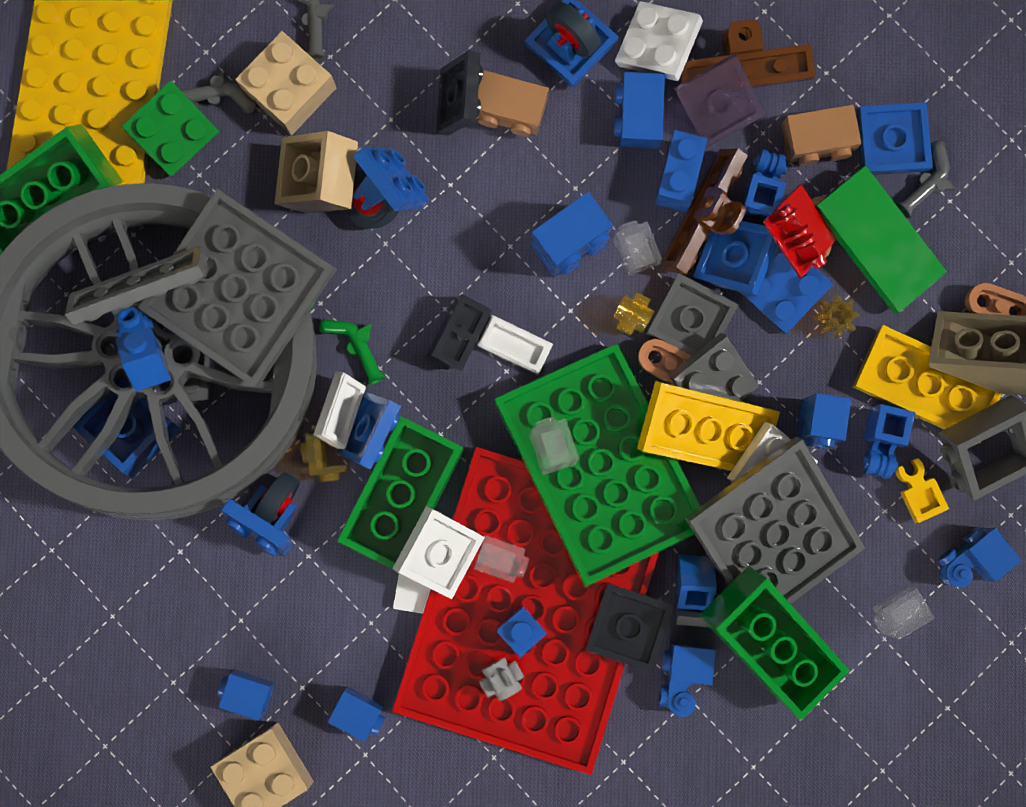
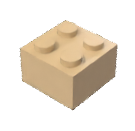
[236,31,336,136]
[275,131,358,213]
[211,723,314,807]

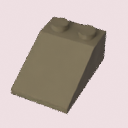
[929,311,1026,396]

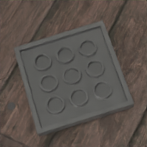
[138,189,337,388]
[685,437,865,604]

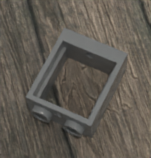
[939,395,1026,501]

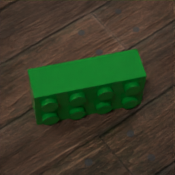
[0,124,123,255]
[337,416,464,570]
[699,566,850,720]

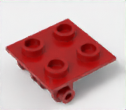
[763,184,837,278]

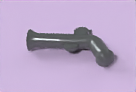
[297,0,334,62]
[182,71,256,114]
[896,141,956,218]

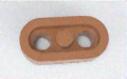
[965,283,1026,316]
[638,339,692,385]

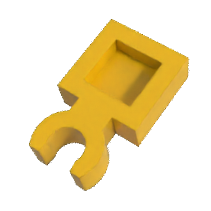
[895,459,949,523]

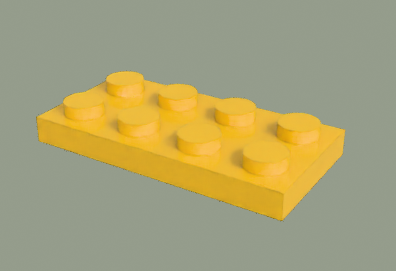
[852,325,1002,444]
[637,381,780,471]

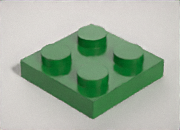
[121,81,219,178]

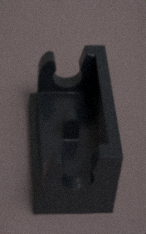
[427,294,492,371]

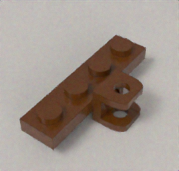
[679,19,816,98]
[659,148,748,274]

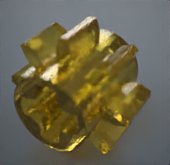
[613,292,655,336]
[815,295,860,339]

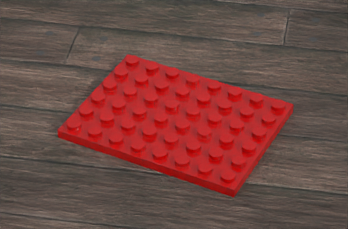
[392,447,659,775]

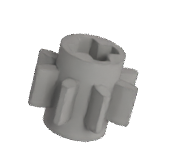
[480,657,524,701]

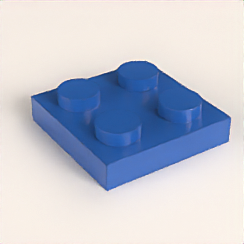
[857,102,933,175]
[693,218,777,296]
[740,245,834,334]
[336,392,401,470]

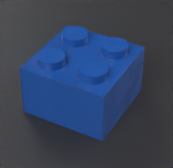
[531,191,613,277]
[73,376,180,479]

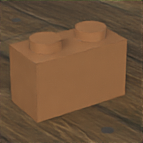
[477,70,549,137]
[781,105,862,166]

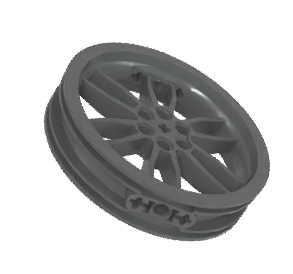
[0,183,317,521]

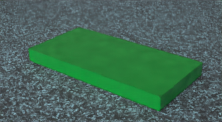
[815,165,947,314]

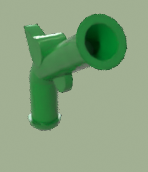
[319,318,386,386]

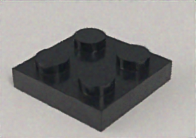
[436,50,483,136]
[585,583,674,673]

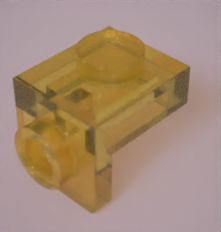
[301,434,348,482]

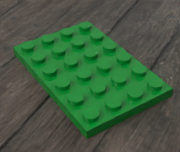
[494,344,700,587]

